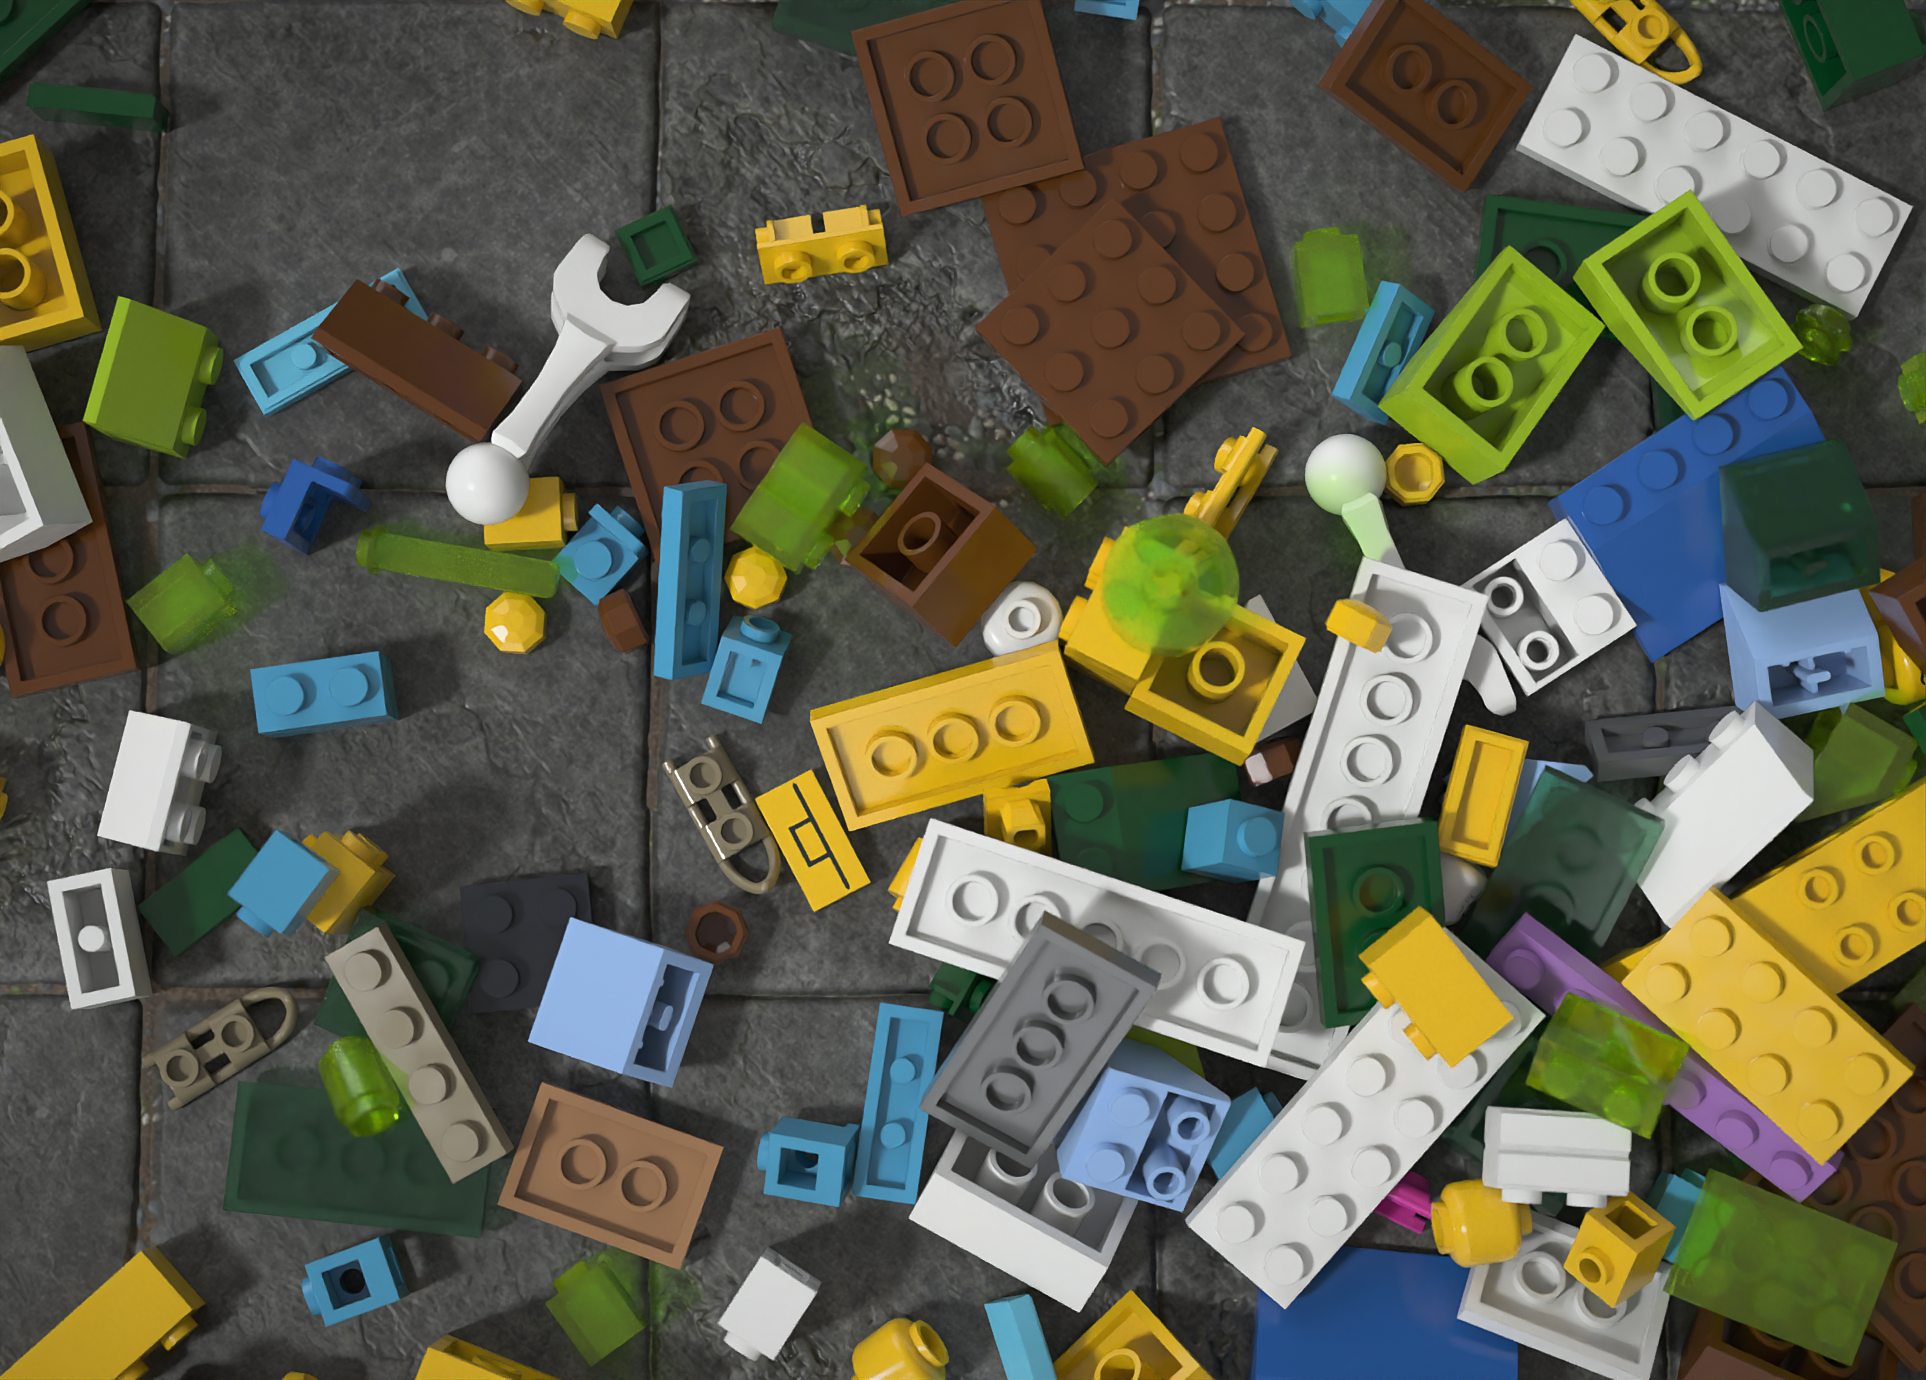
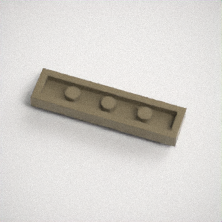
[324,923,514,1184]

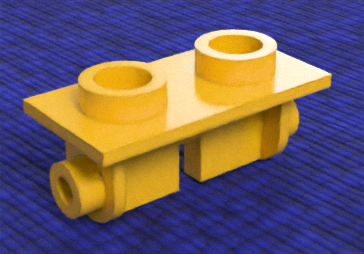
[755,204,889,285]

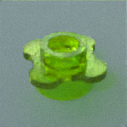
[1788,304,1853,366]

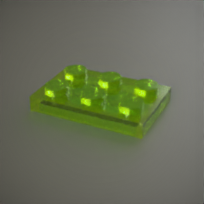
[1663,1168,1898,1366]

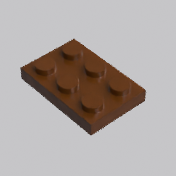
[1317,0,1533,193]

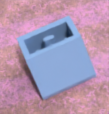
[1719,558,1886,719]
[528,917,714,1088]
[1053,1038,1231,1212]

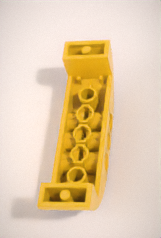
[1597,776,1926,1091]

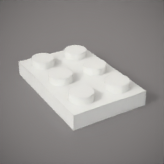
[1457,1209,1677,1380]

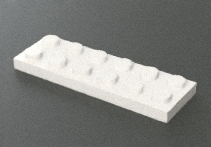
[1515,34,1913,322]
[889,818,1306,1068]
[1185,927,1546,1309]

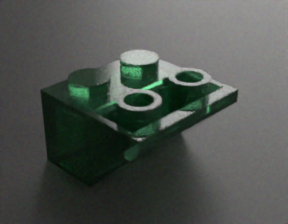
[1719,438,1881,613]

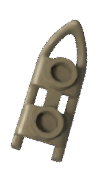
[662,734,781,894]
[141,987,299,1112]

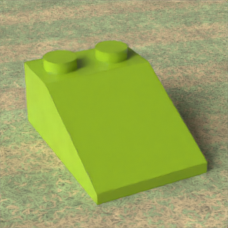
[1573,189,1803,421]
[1377,245,1606,485]

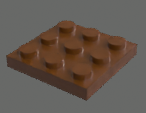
[851,0,1086,217]
[975,197,1246,468]
[599,327,840,567]

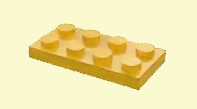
[810,640,1095,831]
[1621,885,1916,1166]

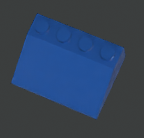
[1547,364,1868,663]
[1248,1245,1518,1380]

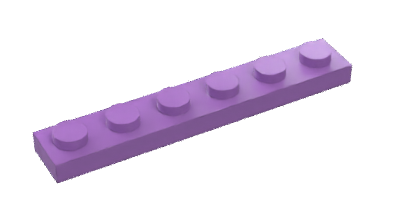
[1485,912,1844,1204]

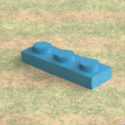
[654,480,727,680]
[851,1002,944,1205]

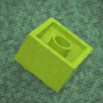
[83,296,224,459]

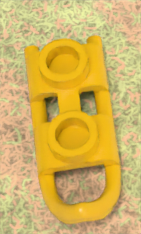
[1569,0,1703,85]
[1173,427,1279,572]

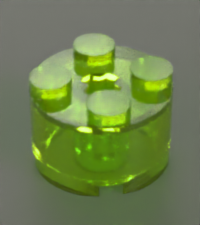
[1100,514,1239,657]

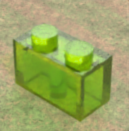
[1526,991,1691,1139]

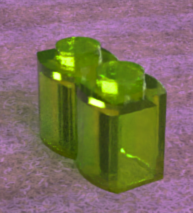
[730,422,871,575]

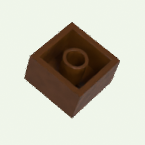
[845,462,1038,648]

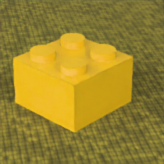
[1124,580,1306,766]

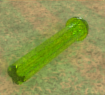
[356,525,560,599]

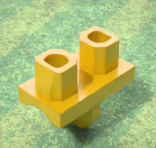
[983,779,1052,858]

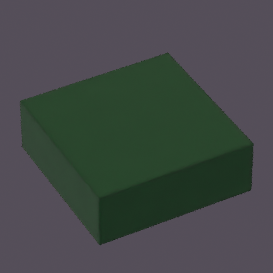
[614,204,699,291]

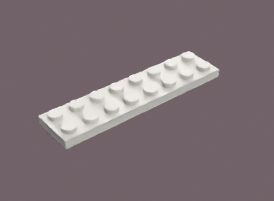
[1246,556,1489,1081]

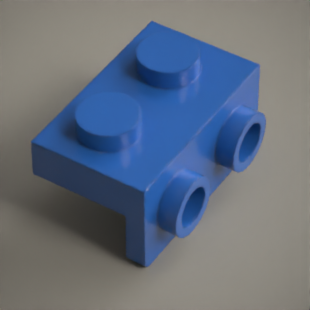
[260,456,373,555]

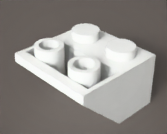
[1461,518,1637,696]
[97,710,222,856]

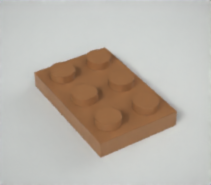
[497,1081,725,1270]

